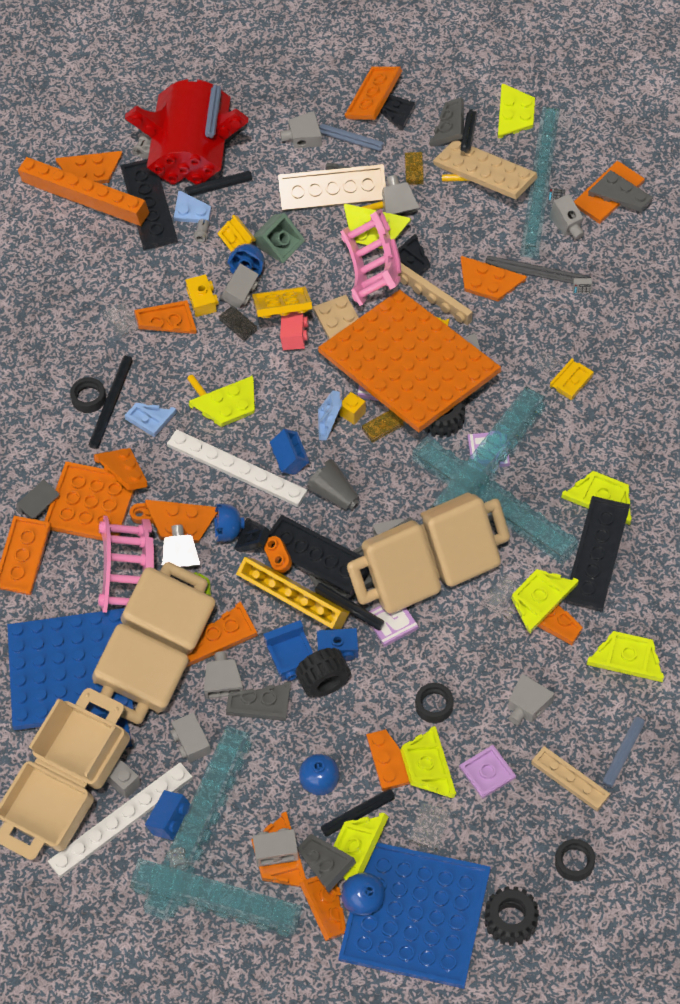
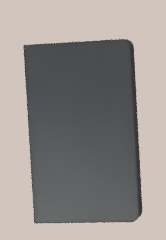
[16,479,59,519]

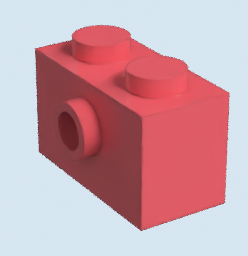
[280,311,309,350]

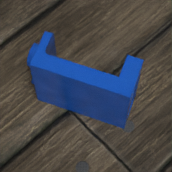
[264,620,313,681]

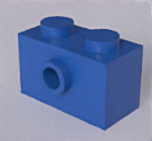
[270,429,309,475]
[317,628,358,661]
[145,790,192,840]

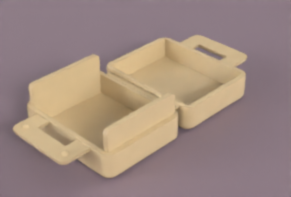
[347,493,510,614]
[92,562,216,724]
[0,688,130,860]

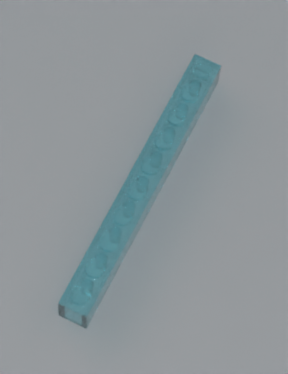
[521,107,560,259]
[431,387,545,508]
[412,436,578,565]
[143,726,252,922]

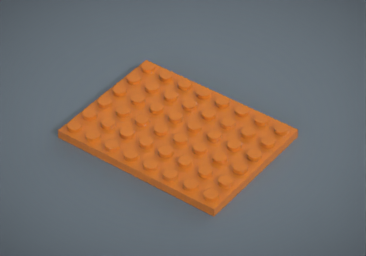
[318,289,501,433]

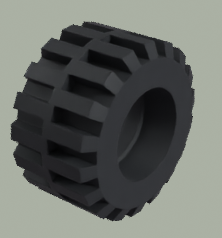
[425,400,465,438]
[295,648,351,697]
[485,886,539,946]

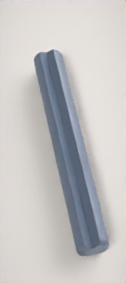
[205,85,221,138]
[319,124,384,152]
[602,717,645,788]

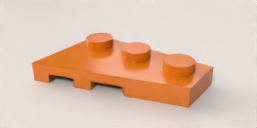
[134,300,197,334]
[94,448,147,491]
[537,605,583,645]
[366,729,410,791]
[300,876,346,941]

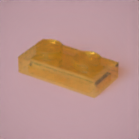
[405,152,424,184]
[362,410,404,443]

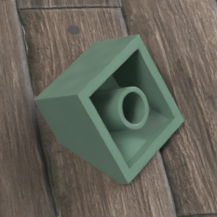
[253,213,305,263]

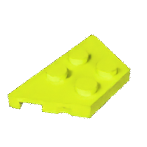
[498,84,535,138]
[344,204,411,249]
[189,376,255,427]
[561,471,632,525]
[511,569,579,633]
[587,631,664,682]
[400,726,456,798]
[333,813,389,880]

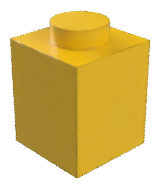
[339,392,366,425]

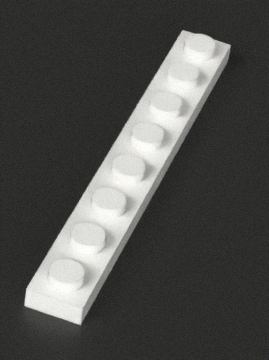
[167,429,307,507]
[48,763,193,879]

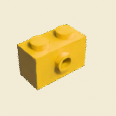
[185,274,219,317]

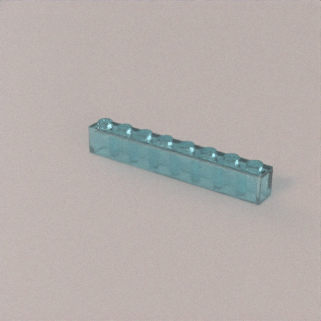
[130,858,302,937]

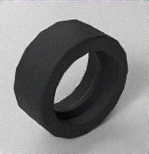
[70,377,106,413]
[415,683,454,723]
[555,839,595,882]

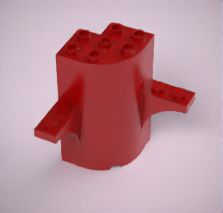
[125,79,249,185]

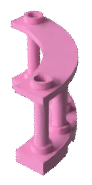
[340,209,401,306]
[98,516,154,613]

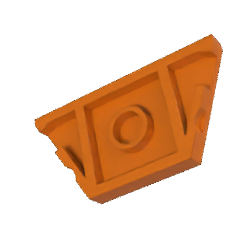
[55,151,123,184]
[461,256,527,302]
[145,500,218,543]
[251,812,306,887]

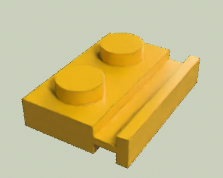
[217,215,256,252]
[550,358,594,400]

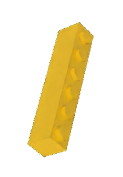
[236,557,350,629]

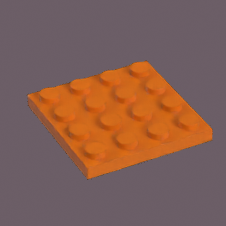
[44,461,135,541]

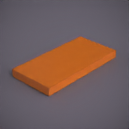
[345,67,402,120]
[574,160,645,224]
[0,516,52,595]

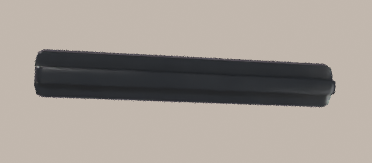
[460,109,477,153]
[184,171,252,196]
[315,583,384,630]
[321,789,395,837]

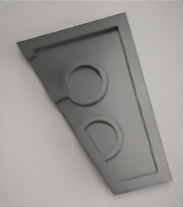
[226,681,291,721]

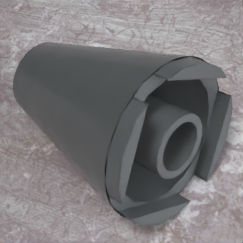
[306,459,359,511]

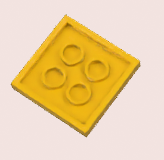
[252,286,312,318]

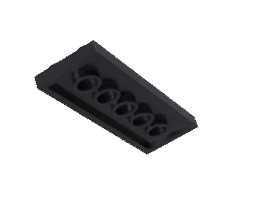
[120,159,178,250]
[564,496,630,612]
[261,515,369,596]

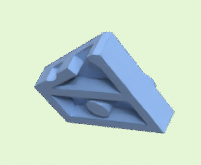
[174,191,211,223]
[318,390,342,441]
[125,403,177,437]

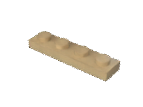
[531,746,610,812]

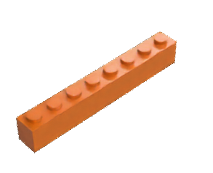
[18,157,149,226]

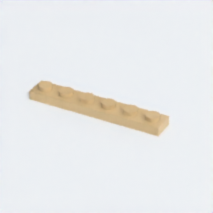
[384,263,473,326]

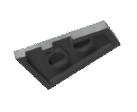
[429,97,464,147]
[588,170,653,212]
[297,834,356,893]

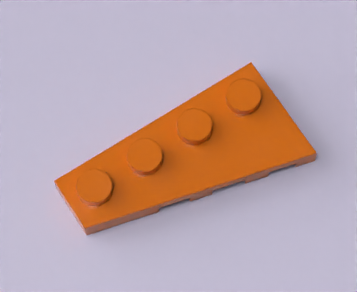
[186,601,258,667]

